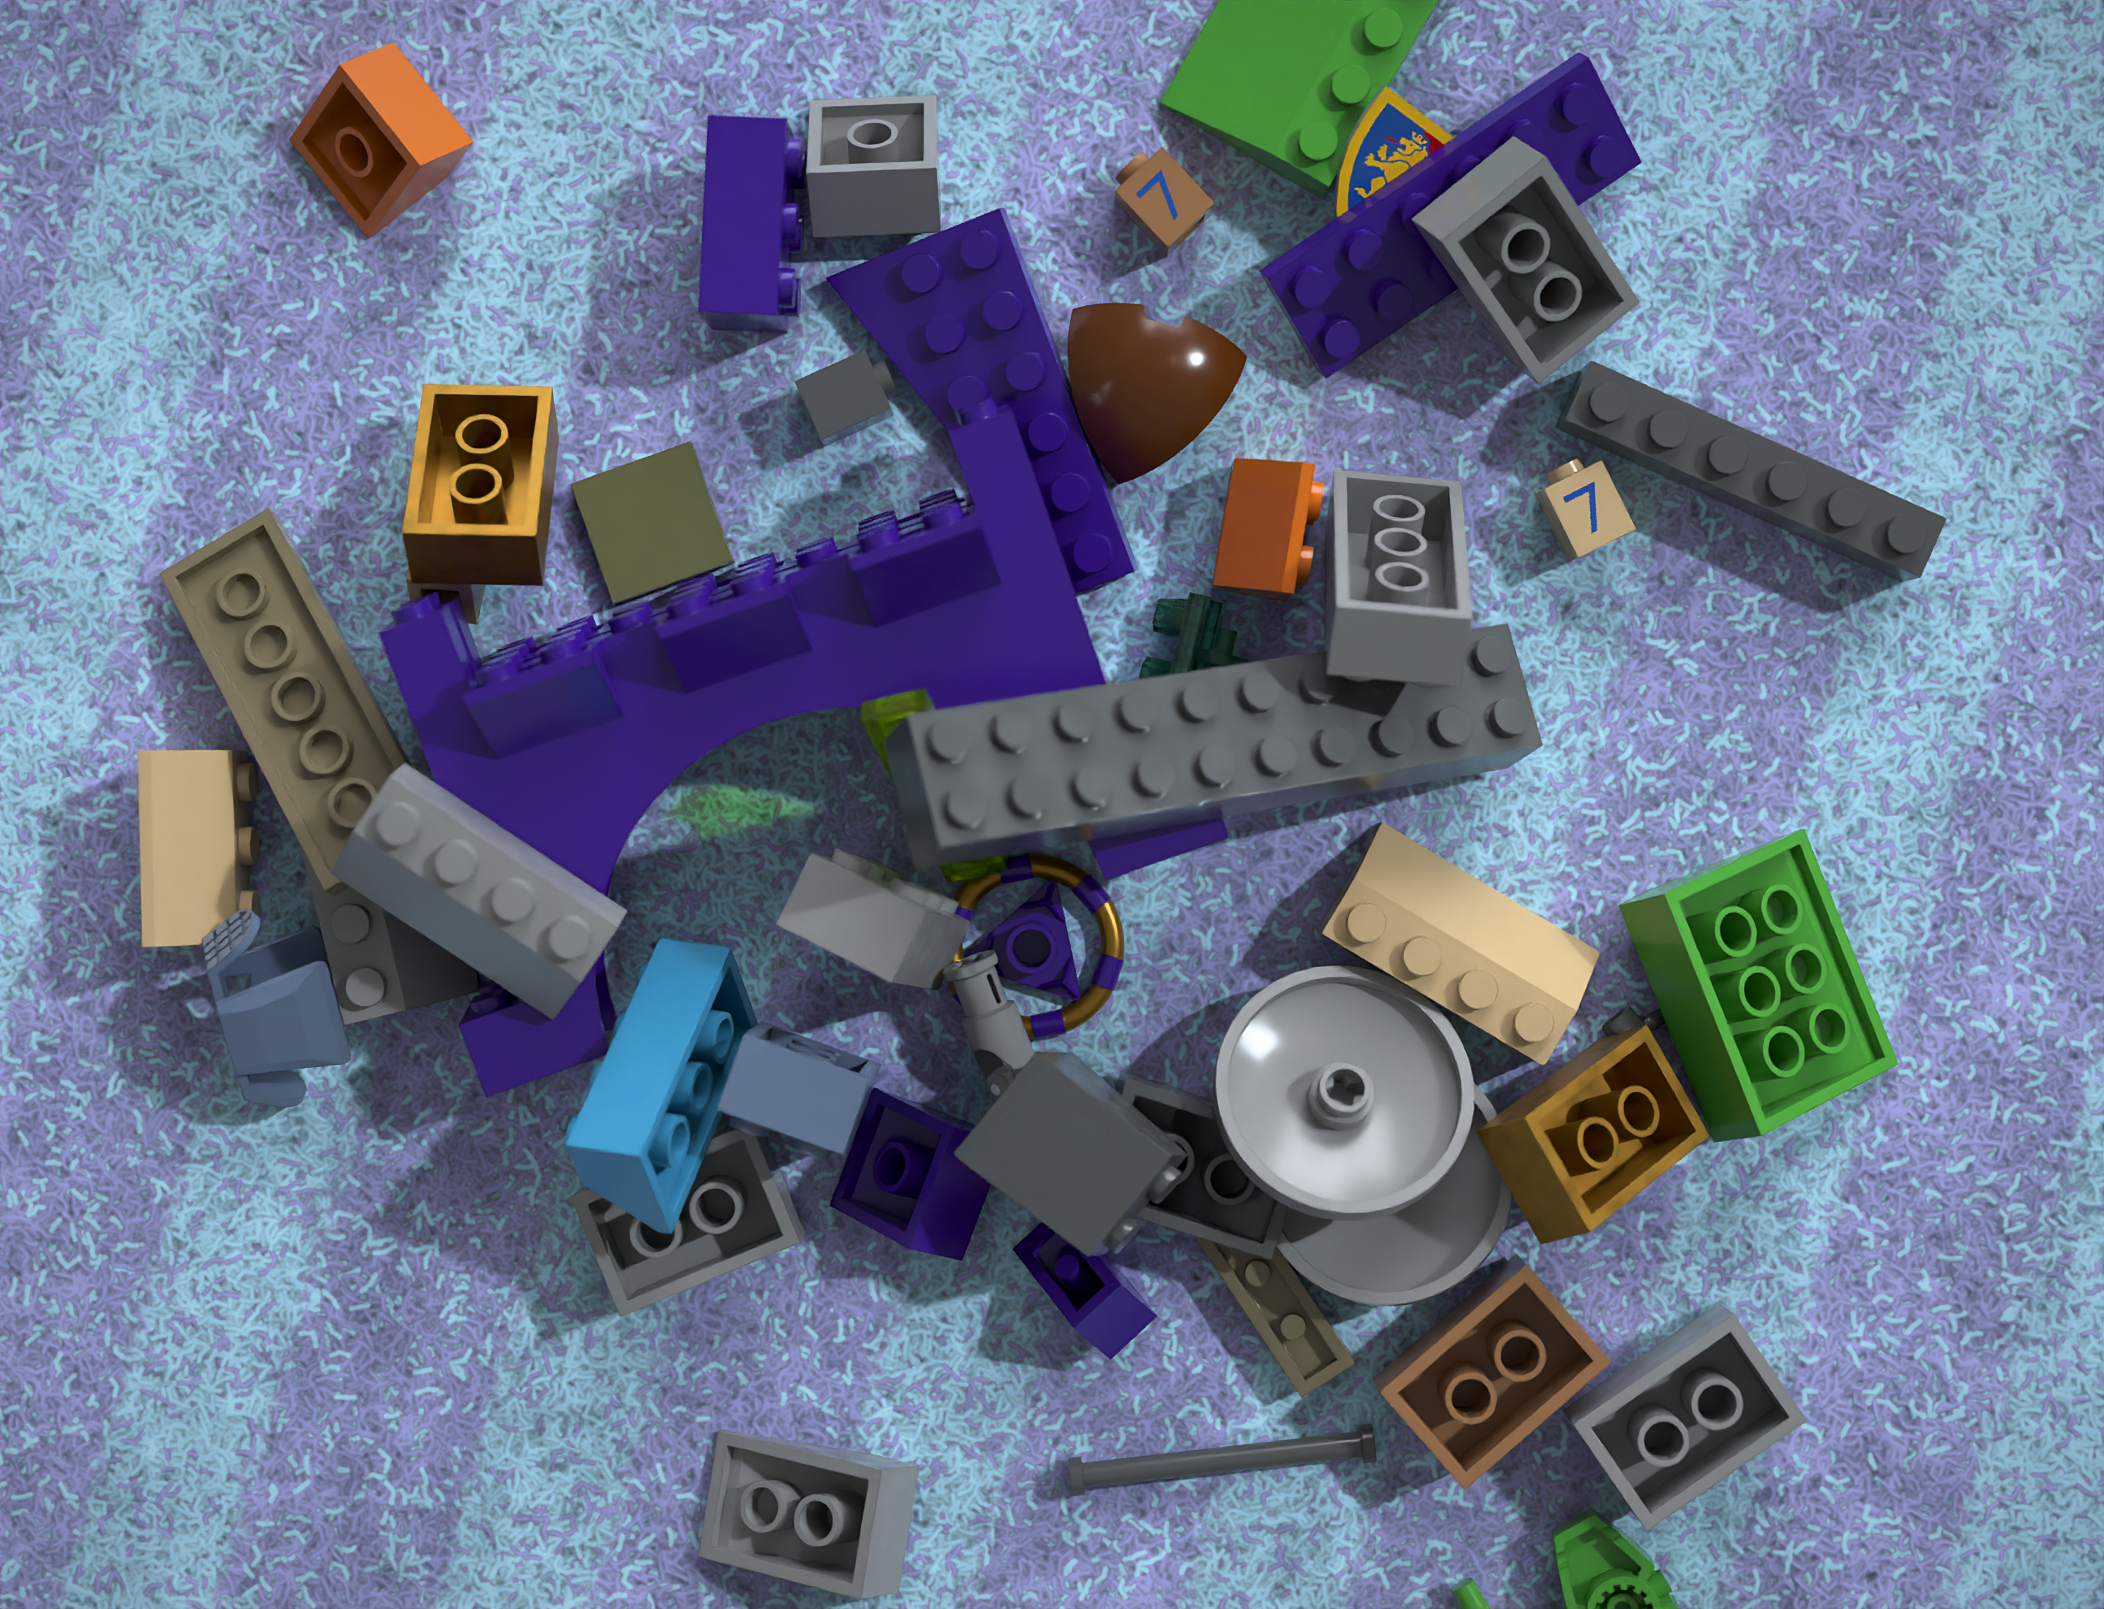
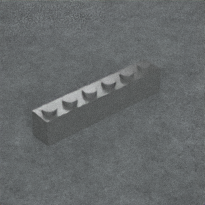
[1555,360,1947,582]

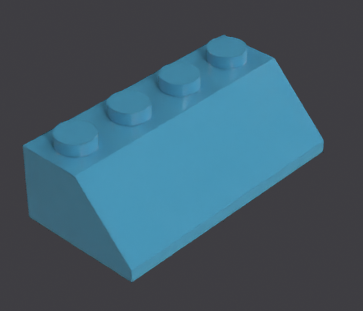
[565,938,758,1234]

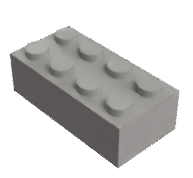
[1325,470,1472,688]

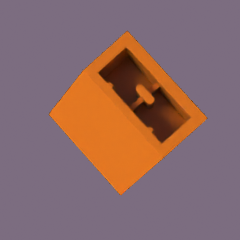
[1211,458,1324,601]

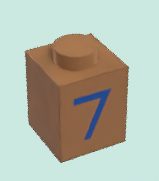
[1114,147,1215,257]

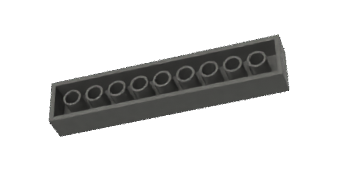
[884,623,1543,869]

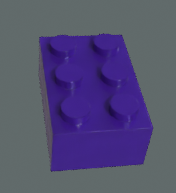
[698,115,807,333]

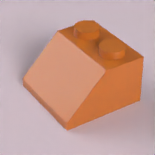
[289,42,473,238]

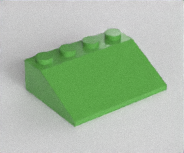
[1159,0,1440,200]
[1619,829,1899,1143]

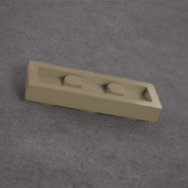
[1196,1237,1355,1398]

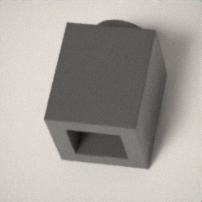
[795,350,899,446]

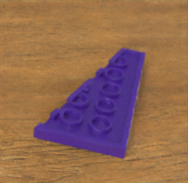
[826,208,1139,593]

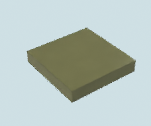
[570,441,735,605]

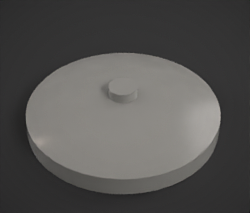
[1212,965,1475,1221]
[1276,1083,1513,1306]

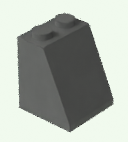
[953,1051,1188,1257]

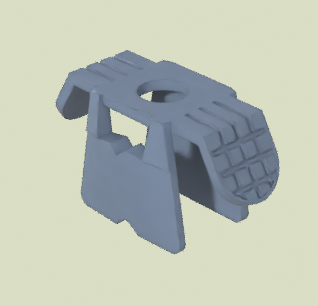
[203,909,351,1107]

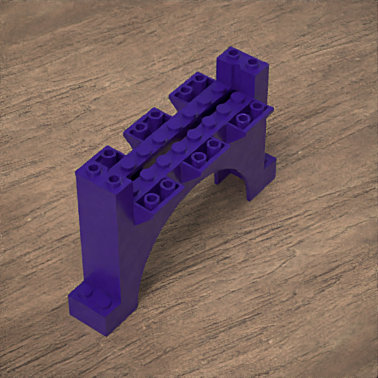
[378,397,1229,1097]

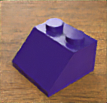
[829,1087,991,1261]

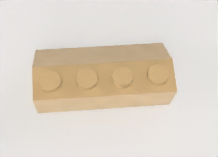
[1316,822,1600,1066]

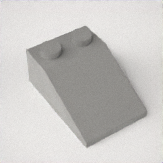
[698,1430,919,1599]

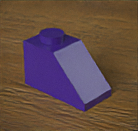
[1012,1222,1157,1360]

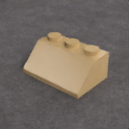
[137,750,261,947]

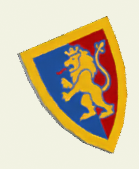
[1334,84,1454,218]

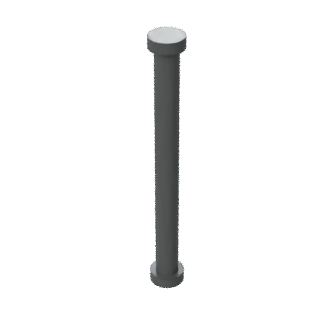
[1068,1424,1376,1496]

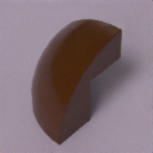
[1067,303,1247,484]

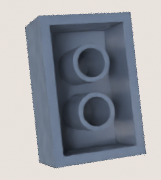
[717,1022,881,1160]

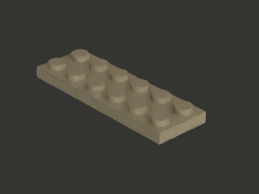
[159,508,413,896]

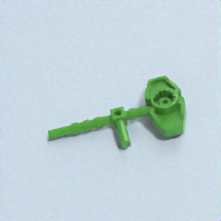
[1450,1508,1679,1609]

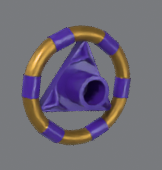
[946,853,1124,1040]

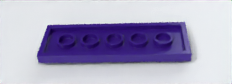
[1259,52,1642,379]

